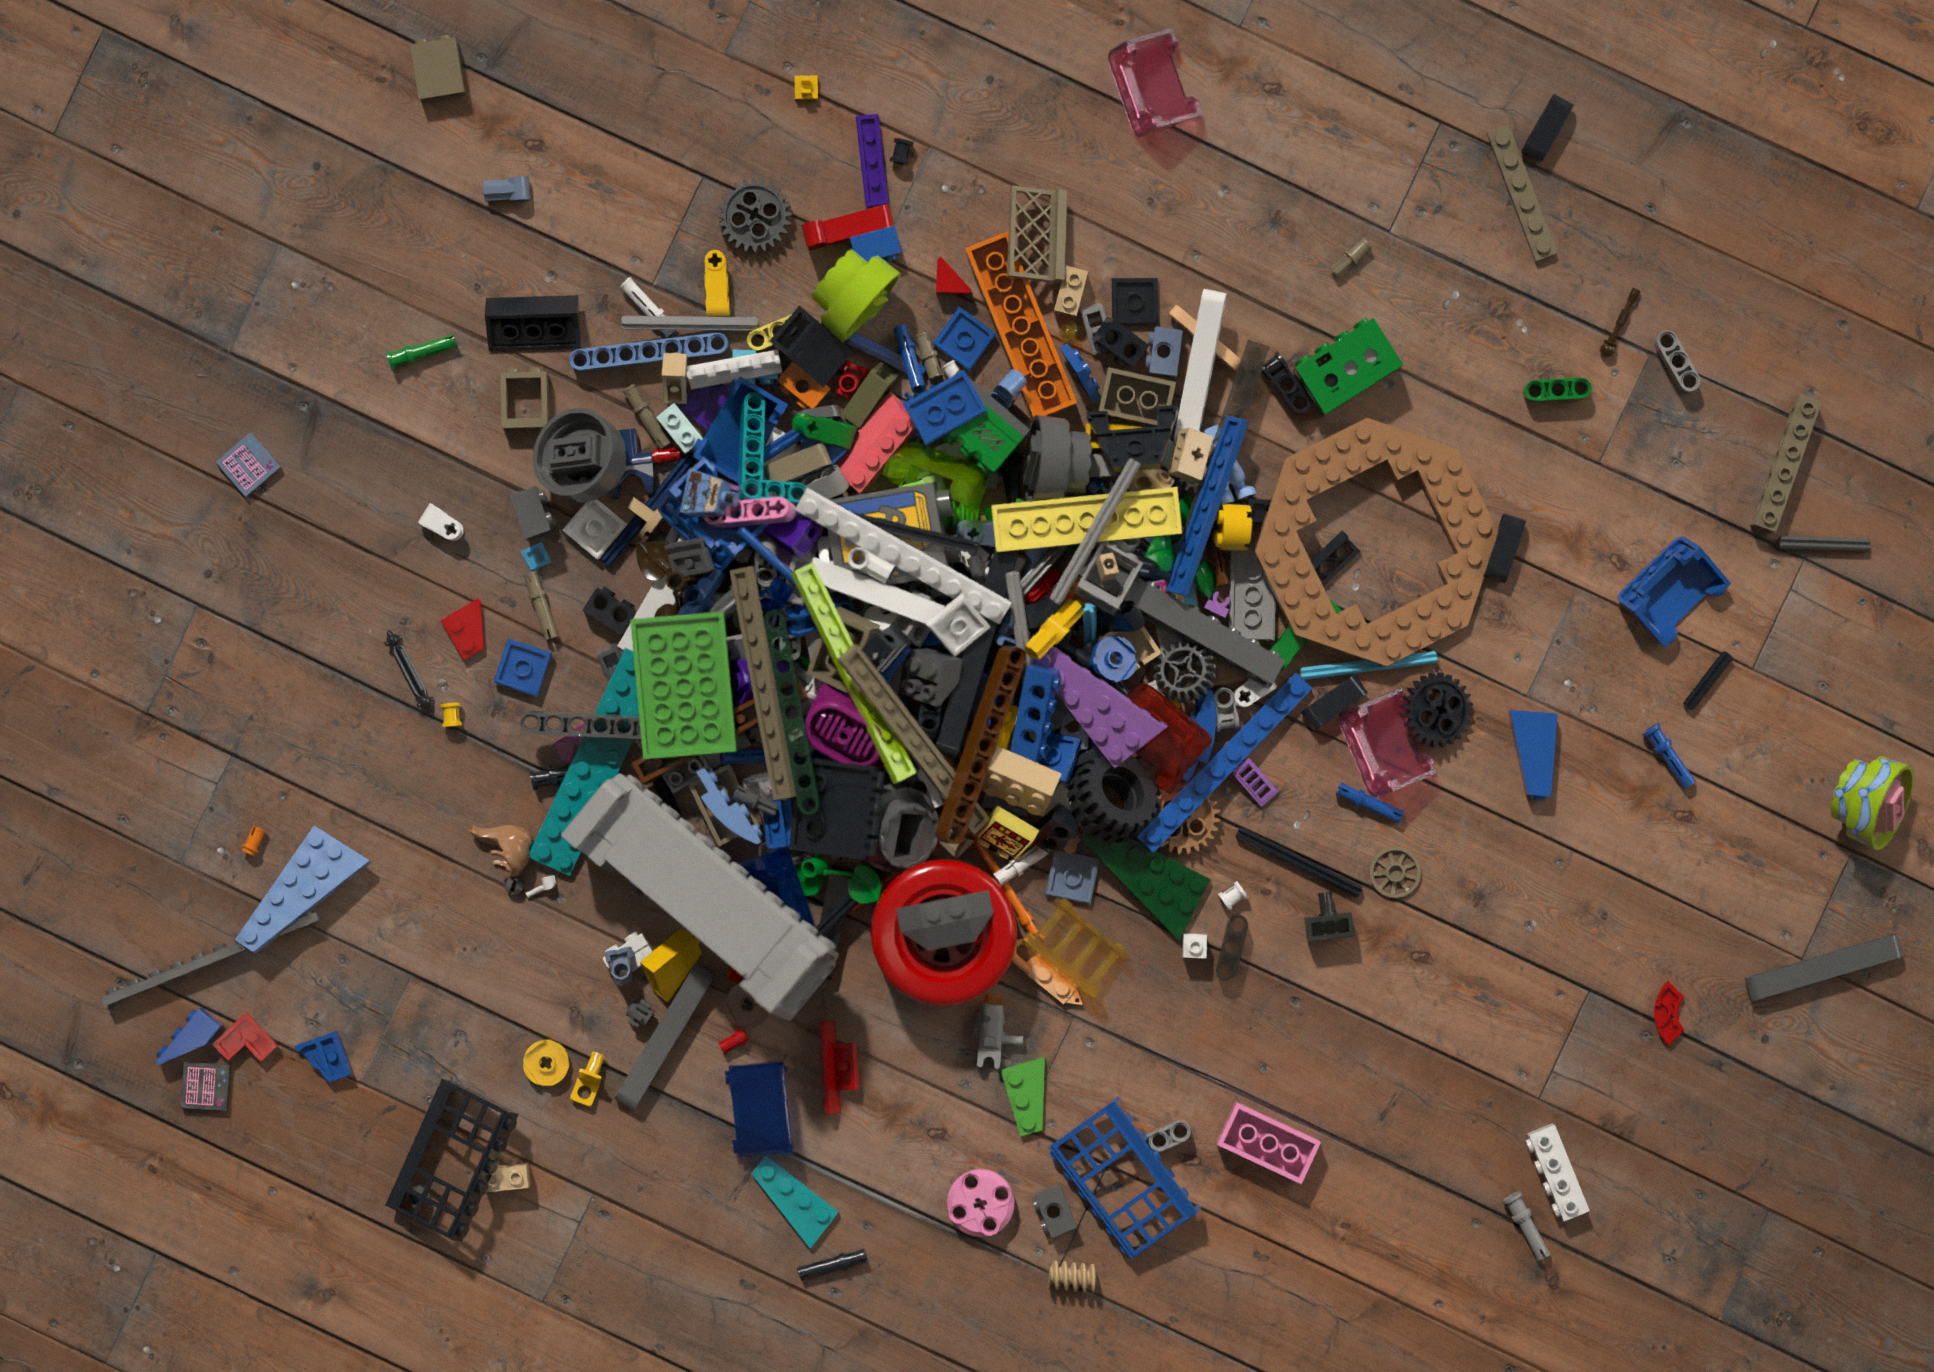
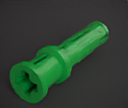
[386,334,457,371]

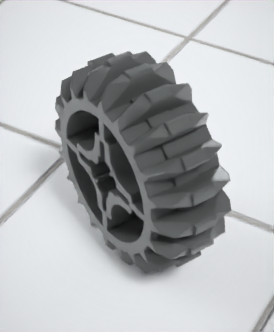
[1154,641,1217,703]

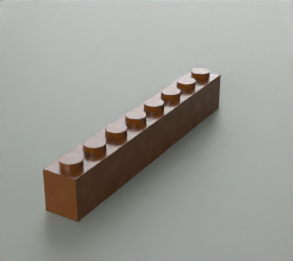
[632,676,810,785]

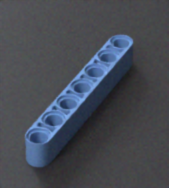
[569,333,729,372]

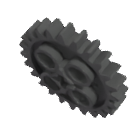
[717,177,792,253]

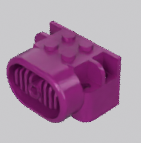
[805,682,884,770]

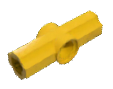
[1024,598,1083,661]

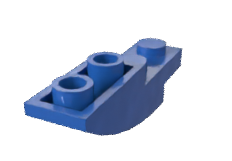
[1177,687,1216,782]

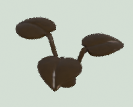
[636,541,743,617]

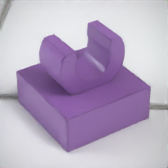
[1203,591,1230,619]

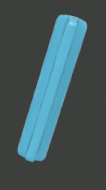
[1083,603,1097,646]

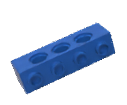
[1010,663,1061,762]

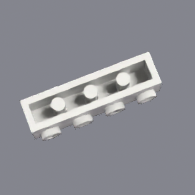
[1525,1123,1590,1221]

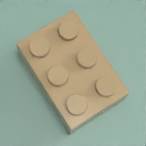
[981,746,1061,817]

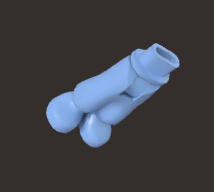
[1201,425,1257,507]

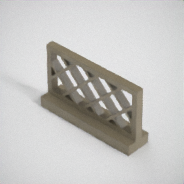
[1007,185,1067,285]

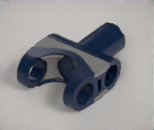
[611,428,655,500]

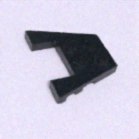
[1087,405,1178,473]

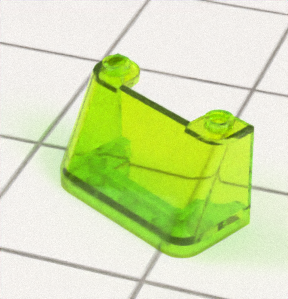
[882,442,989,514]

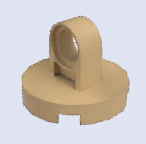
[627,497,663,541]

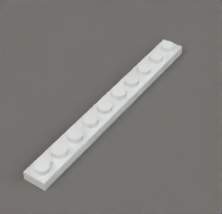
[795,488,1011,624]

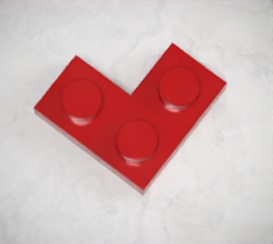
[213,1012,279,1062]

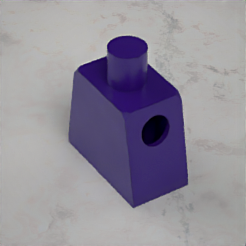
[764,511,822,561]

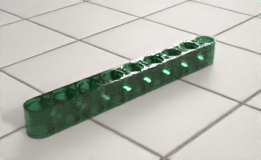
[764,610,820,816]

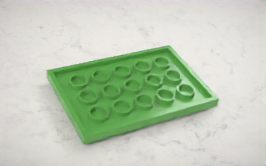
[630,611,737,759]

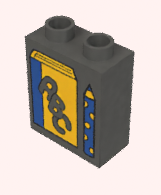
[827,481,962,593]

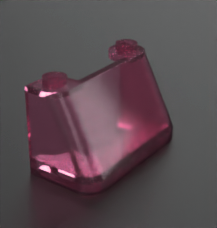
[1108,28,1203,137]
[1338,687,1437,798]

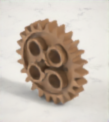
[1152,780,1220,854]

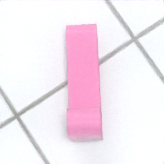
[704,491,797,528]

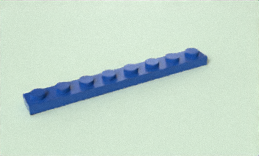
[1165,416,1249,597]

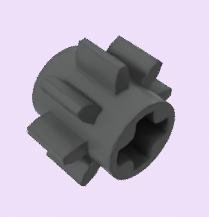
[626,999,654,1028]

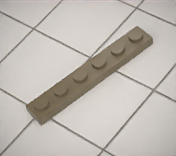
[1486,124,1557,262]

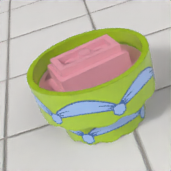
[1830,756,1914,850]

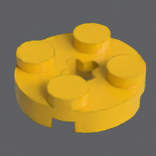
[523,1040,570,1086]

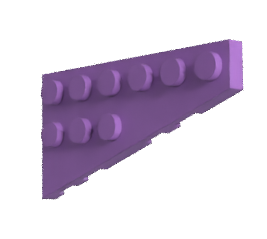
[1033,646,1168,768]

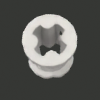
[1218,881,1248,911]

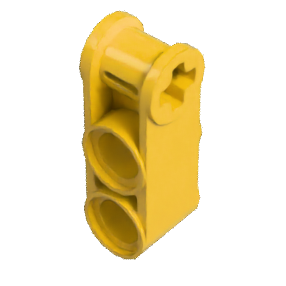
[704,250,730,317]

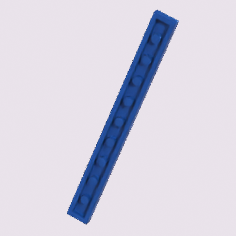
[1136,673,1313,854]

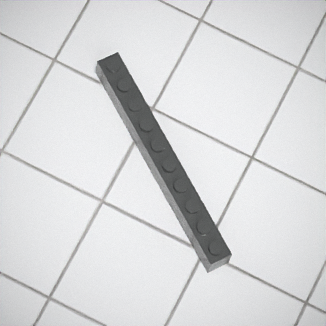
[1075,549,1285,689]

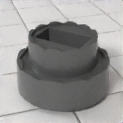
[533,408,626,503]
[1022,415,1092,502]
[864,778,939,872]

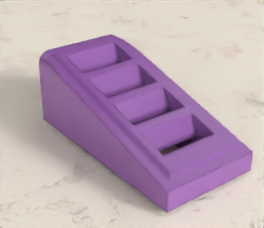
[1231,757,1279,807]

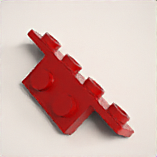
[819,1020,860,1115]

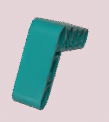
[738,392,807,509]

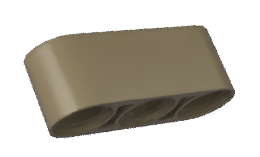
[763,442,832,482]

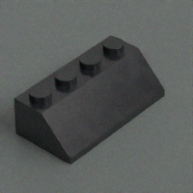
[485,295,581,351]

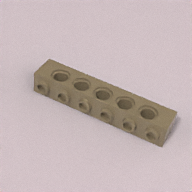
[1750,393,1822,533]

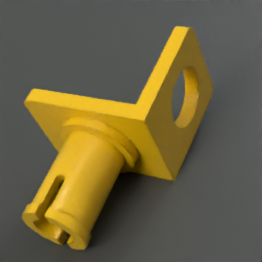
[570,1052,605,1107]

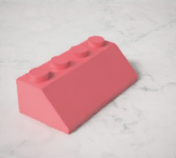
[834,391,917,493]

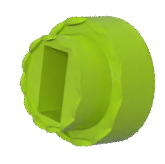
[810,249,901,342]

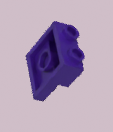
[678,384,730,431]

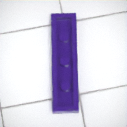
[855,114,888,208]

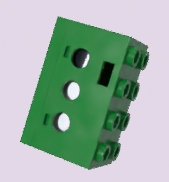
[1292,317,1404,417]

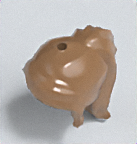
[469,824,533,877]

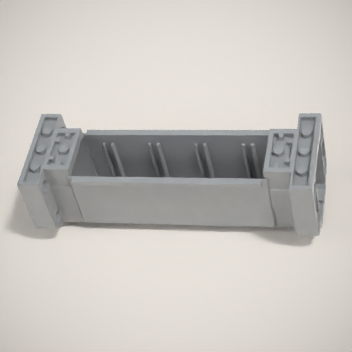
[561,773,839,1021]

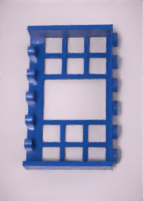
[1049,1096,1201,1259]

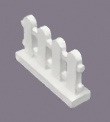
[686,350,782,390]

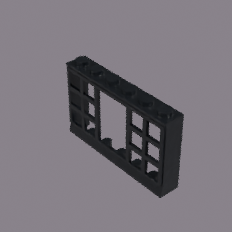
[385,1078,519,1242]

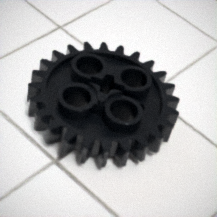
[1401,673,1474,748]

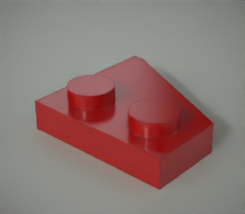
[440,598,484,660]

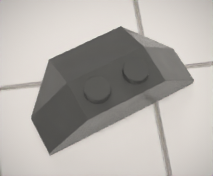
[896,890,993,951]

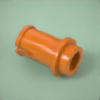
[241,826,266,856]

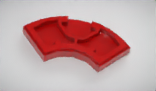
[1654,981,1685,1046]

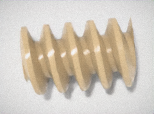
[1048,1260,1096,1294]

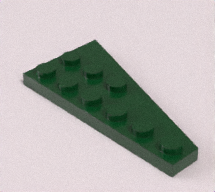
[1078,827,1211,941]

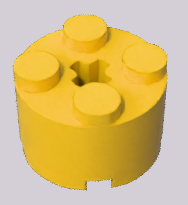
[1212,504,1252,551]

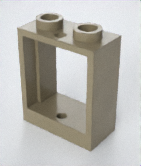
[500,368,549,430]

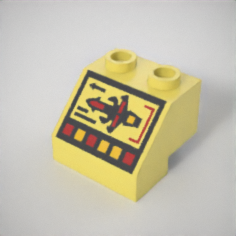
[975,805,1039,860]

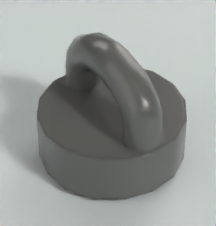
[406,1184,431,1209]

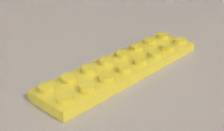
[991,487,1182,553]

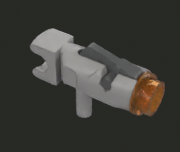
[973,994,1023,1069]

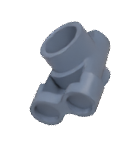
[605,947,634,986]

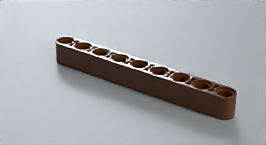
[936,645,1026,845]

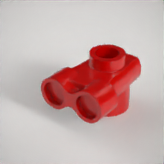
[836,361,870,401]

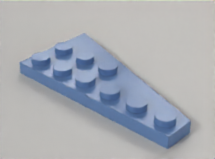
[235,826,371,954]

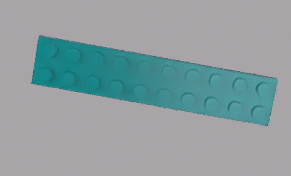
[530,647,639,876]

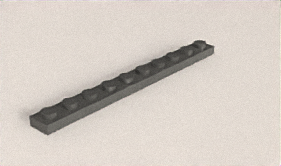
[100,910,322,1006]

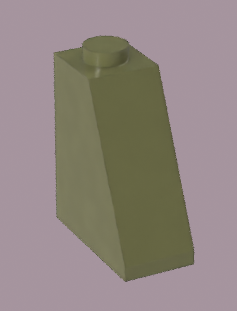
[841,361,901,428]

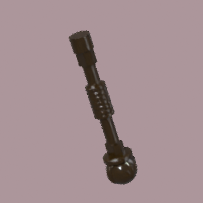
[1600,288,1641,357]

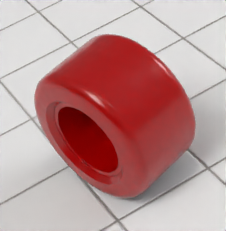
[871,859,1017,1006]

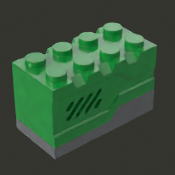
[942,370,1030,475]

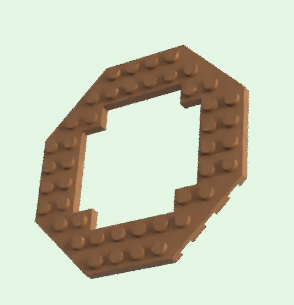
[1253,418,1498,666]

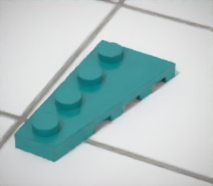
[751,1155,839,1248]

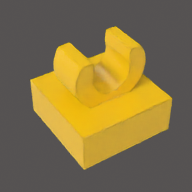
[795,75,818,100]

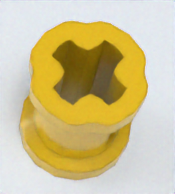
[440,702,462,727]

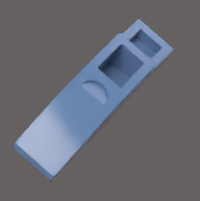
[696,767,763,844]

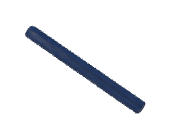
[601,454,695,566]

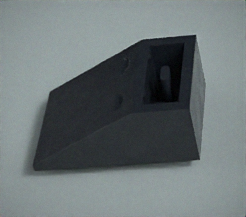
[770,305,853,387]

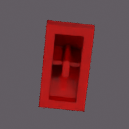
[936,256,972,295]

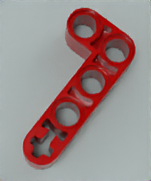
[801,204,894,250]

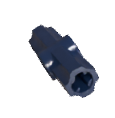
[677,567,726,615]

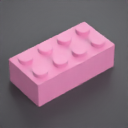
[1216,1101,1321,1184]

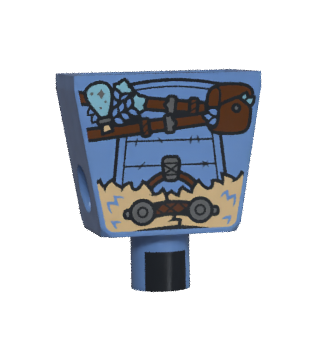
[680,469,739,517]

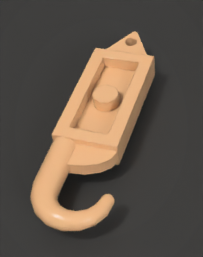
[1012,939,1083,1005]

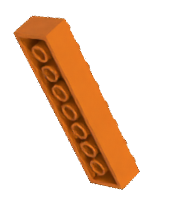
[965,231,1077,418]

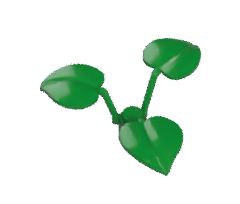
[1145,494,1216,600]
[784,853,881,904]

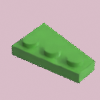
[1001,1056,1045,1137]

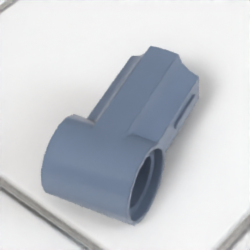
[483,176,530,202]

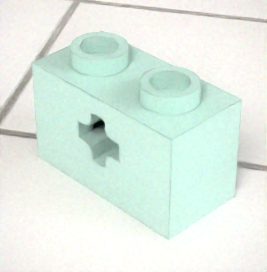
[656,403,703,454]

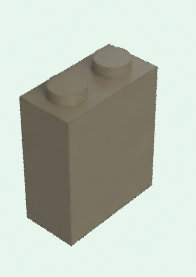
[410,35,466,102]

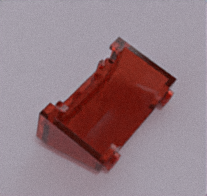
[1127,684,1212,795]

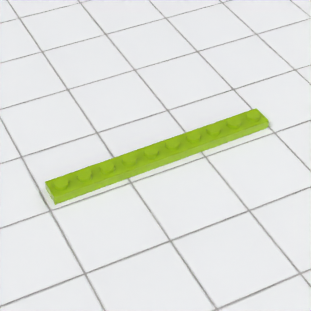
[791,563,916,784]

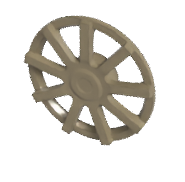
[1369,846,1421,898]

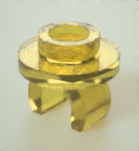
[1060,321,1085,344]

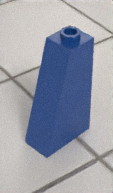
[1508,710,1557,801]

